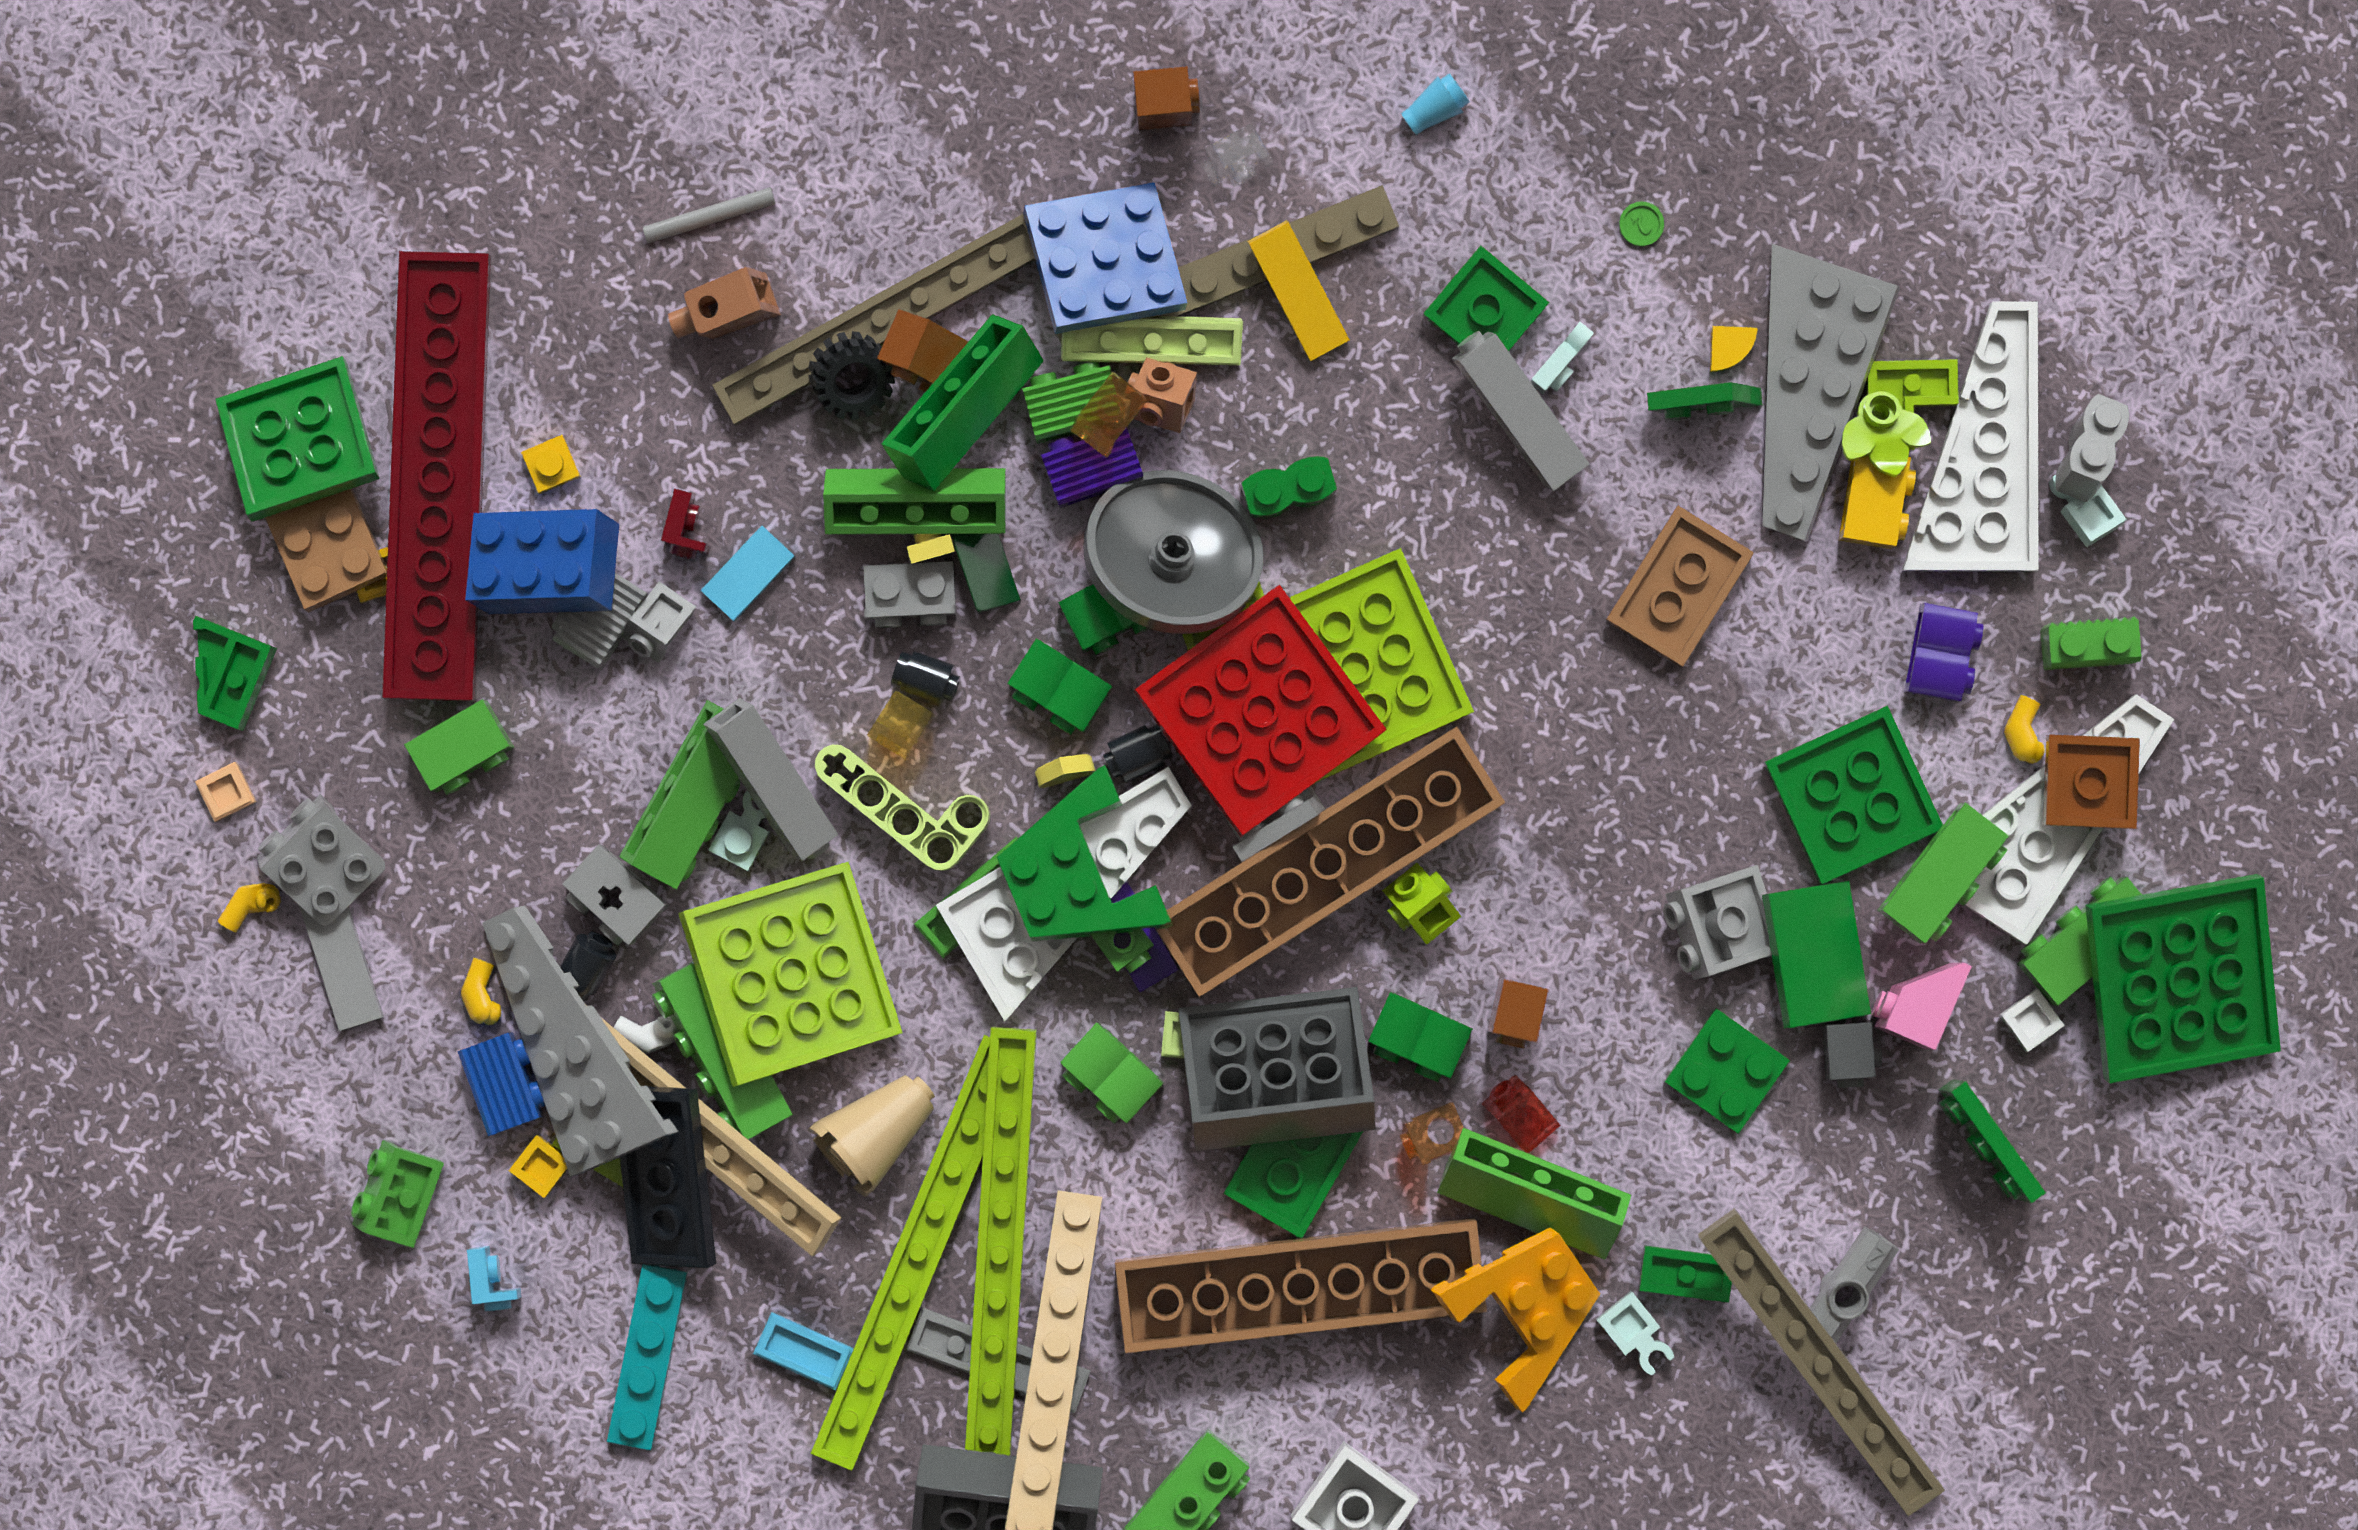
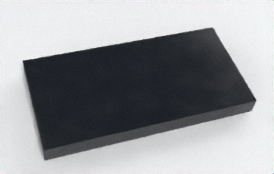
[620,1087,717,1268]

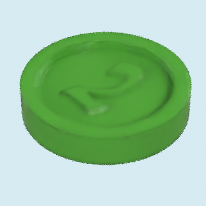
[1619,201,1664,246]

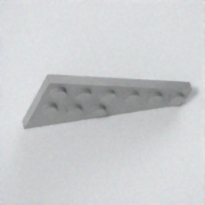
[1763,244,1900,542]
[482,906,678,1177]

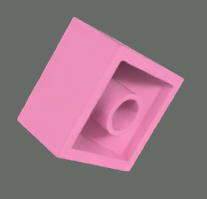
[1871,963,1972,1050]

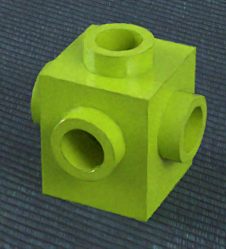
[1382,863,1462,945]

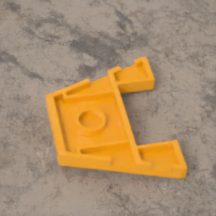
[1431,1228,1600,1413]

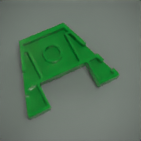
[997,765,1174,942]

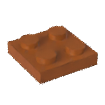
[2043,734,2140,829]

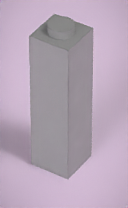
[1452,331,1589,491]
[703,698,838,861]

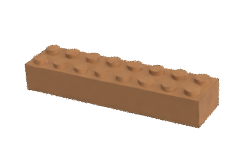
[1155,727,1505,997]
[1115,1218,1487,1353]

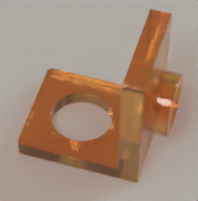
[1071,372,1147,458]
[1399,1102,1464,1166]

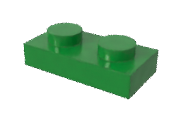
[1638,1245,1732,1303]

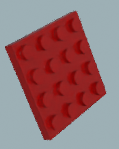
[1133,584,1387,837]

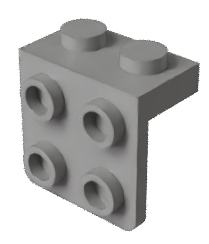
[257,794,385,926]

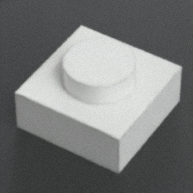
[1999,989,2065,1052]

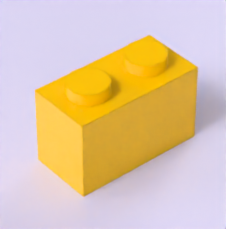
[1838,456,1916,549]

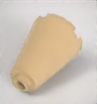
[808,1075,935,1197]

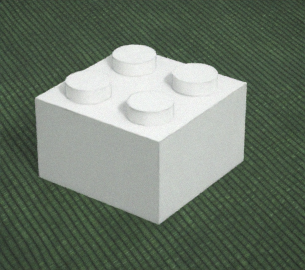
[1291,1441,1419,1530]

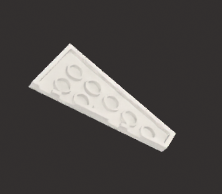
[936,767,1192,1021]

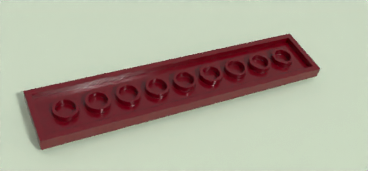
[382,251,491,702]

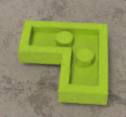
[1866,359,1959,452]

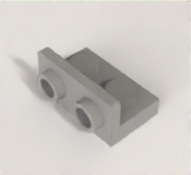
[863,561,956,628]
[1228,786,1326,862]

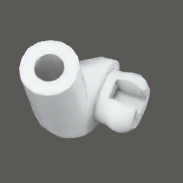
[614,1016,678,1053]

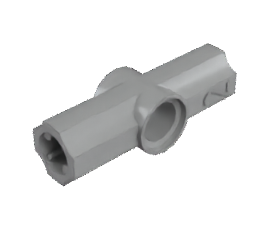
[1810,1226,1899,1343]

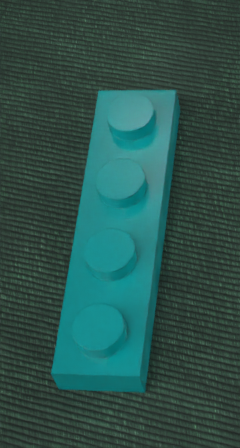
[607,1264,688,1450]

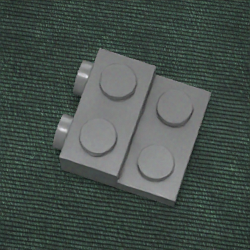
[1663,865,1772,980]

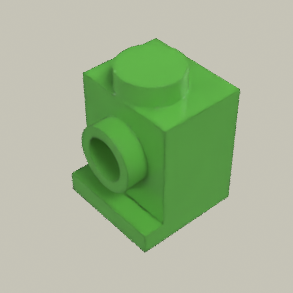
[1090,929,1154,974]

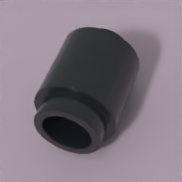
[891,651,961,707]
[1103,724,1173,783]
[560,932,617,1002]

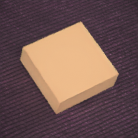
[195,762,257,822]

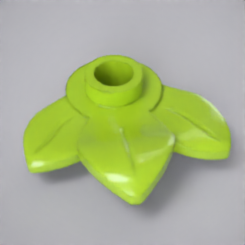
[1841,391,1931,477]

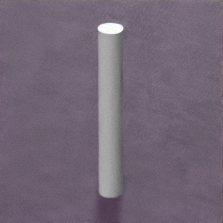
[643,187,776,244]

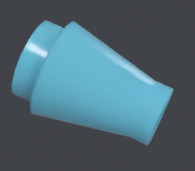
[1401,73,1470,135]

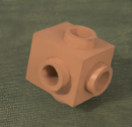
[1125,357,1197,433]

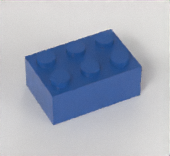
[465,509,620,614]

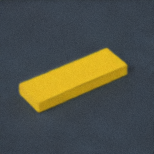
[1247,220,1350,361]

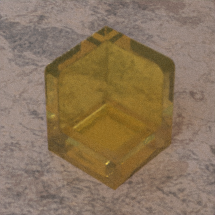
[867,691,936,761]

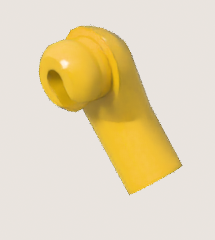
[2004,695,2045,764]
[217,883,281,933]
[461,957,502,1025]

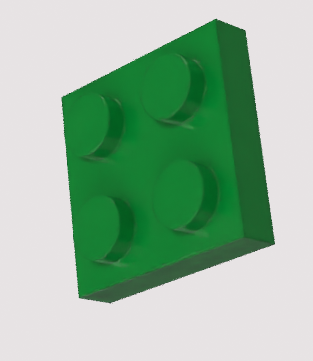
[1422,245,1550,351]
[1663,1008,1790,1134]

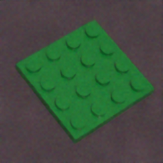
[2085,874,2281,1083]

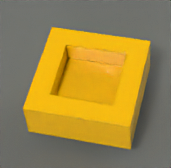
[521,435,581,494]
[508,1134,568,1198]

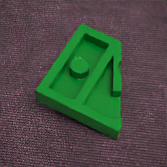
[1647,382,1763,420]
[193,615,277,731]

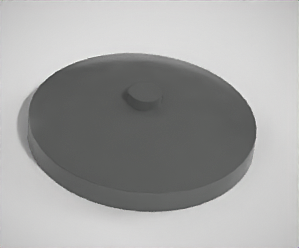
[1083,470,1264,634]

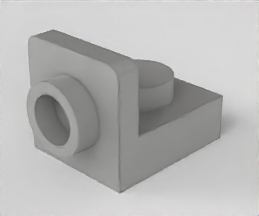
[623,582,696,663]

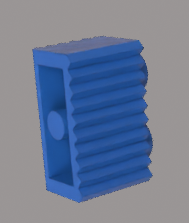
[457,1032,546,1136]

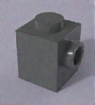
[1822,1022,1882,1088]

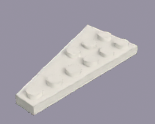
[1901,302,2039,572]
[1964,694,2174,945]

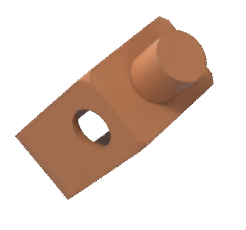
[668,267,781,339]

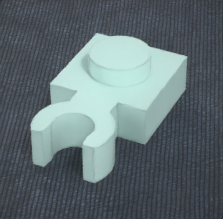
[1530,322,1594,395]
[2049,475,2127,548]
[709,791,770,872]
[1596,1291,1674,1375]

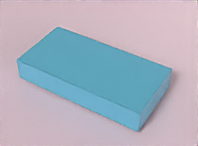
[701,526,795,622]
[753,1312,854,1390]

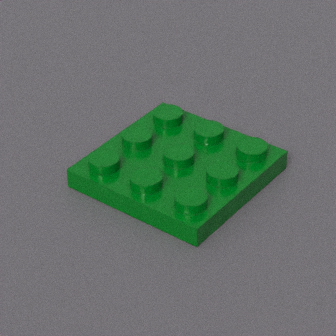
[215,356,380,522]
[1763,705,1943,885]

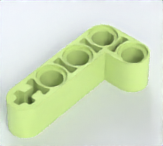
[815,744,990,871]

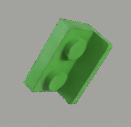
[351,1140,444,1248]

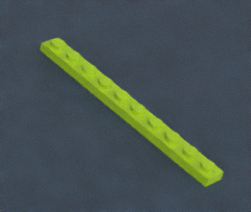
[965,1027,1037,1456]
[810,1035,990,1471]

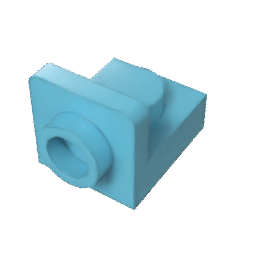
[467,1246,522,1311]

